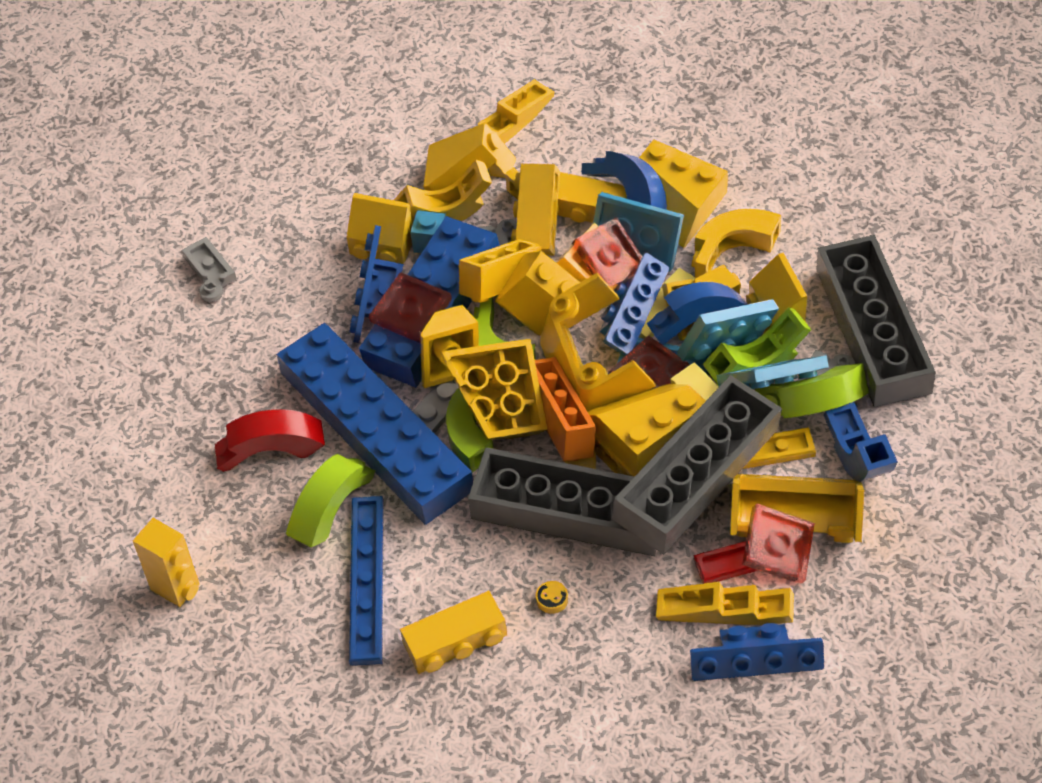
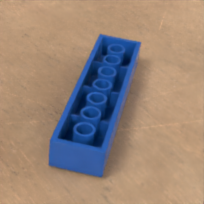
[276,322,473,525]

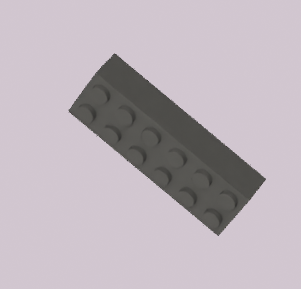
[816,235,936,408]
[612,375,782,555]
[468,448,656,557]

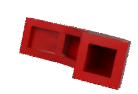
[215,409,325,472]

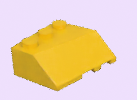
[639,139,728,249]
[440,339,547,440]
[587,384,706,475]

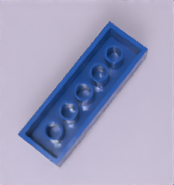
[359,216,499,388]

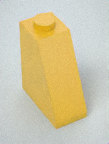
[423,123,501,191]

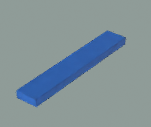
[349,496,384,666]

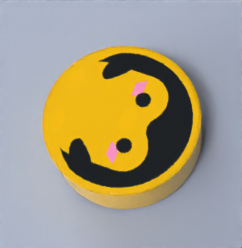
[536,581,568,614]

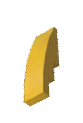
[478,79,555,144]
[656,582,794,625]

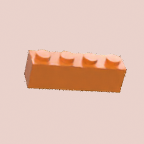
[535,357,596,462]

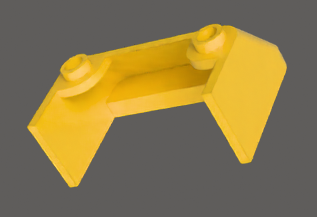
[540,273,656,411]
[730,474,864,543]

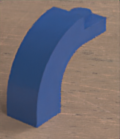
[581,151,667,210]
[647,282,748,345]
[823,402,898,482]

